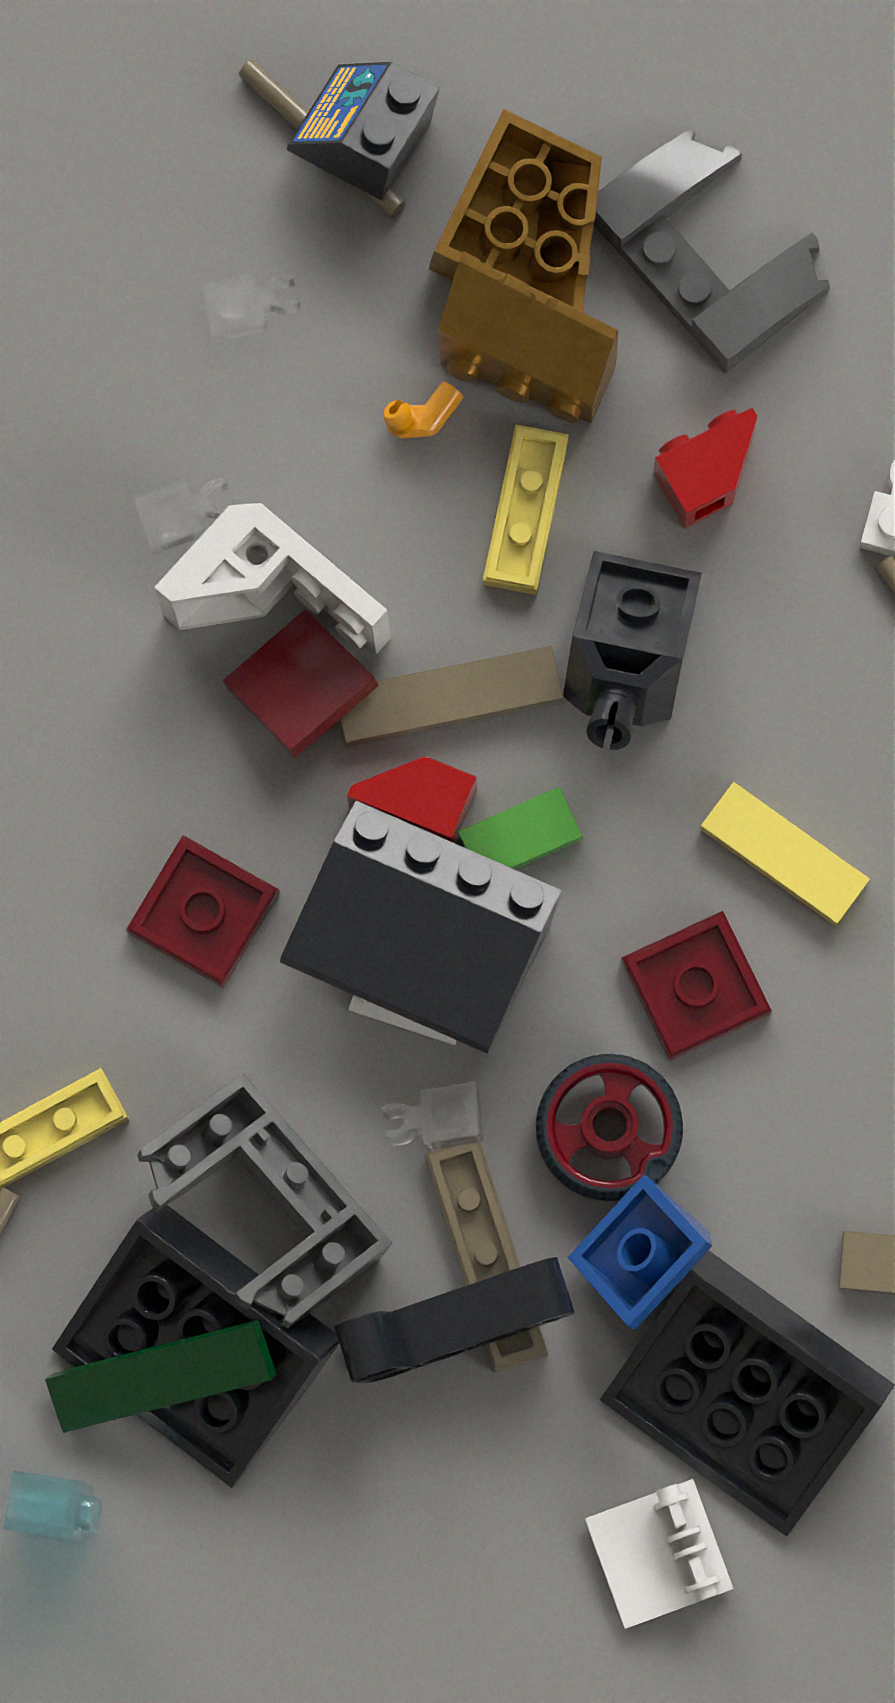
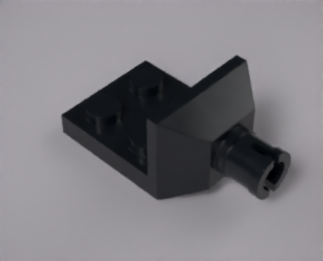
[563,551,702,750]

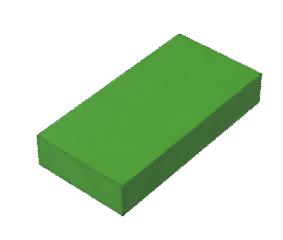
[458,787,583,870]

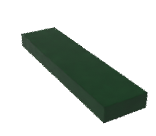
[45,1320,276,1433]

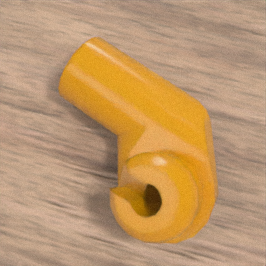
[383,381,464,439]

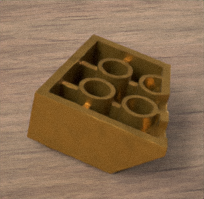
[428,109,602,312]
[438,251,618,423]

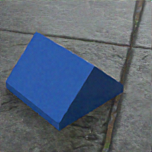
[567,1174,713,1330]

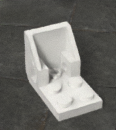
[154,503,391,654]

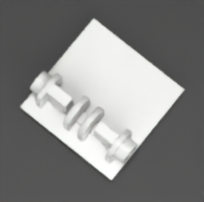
[585,1479,734,1629]

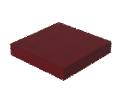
[222,609,379,758]
[126,835,280,988]
[621,911,772,1061]

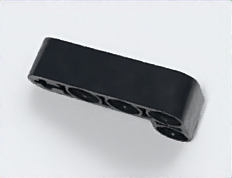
[334,1257,575,1383]

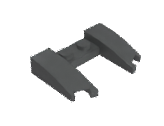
[593,129,830,373]
[137,1073,393,1328]

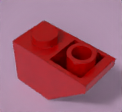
[653,407,758,529]
[347,756,477,843]

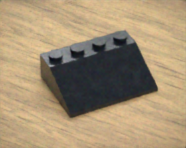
[280,801,562,1054]
[52,1205,340,1488]
[600,1250,895,1537]

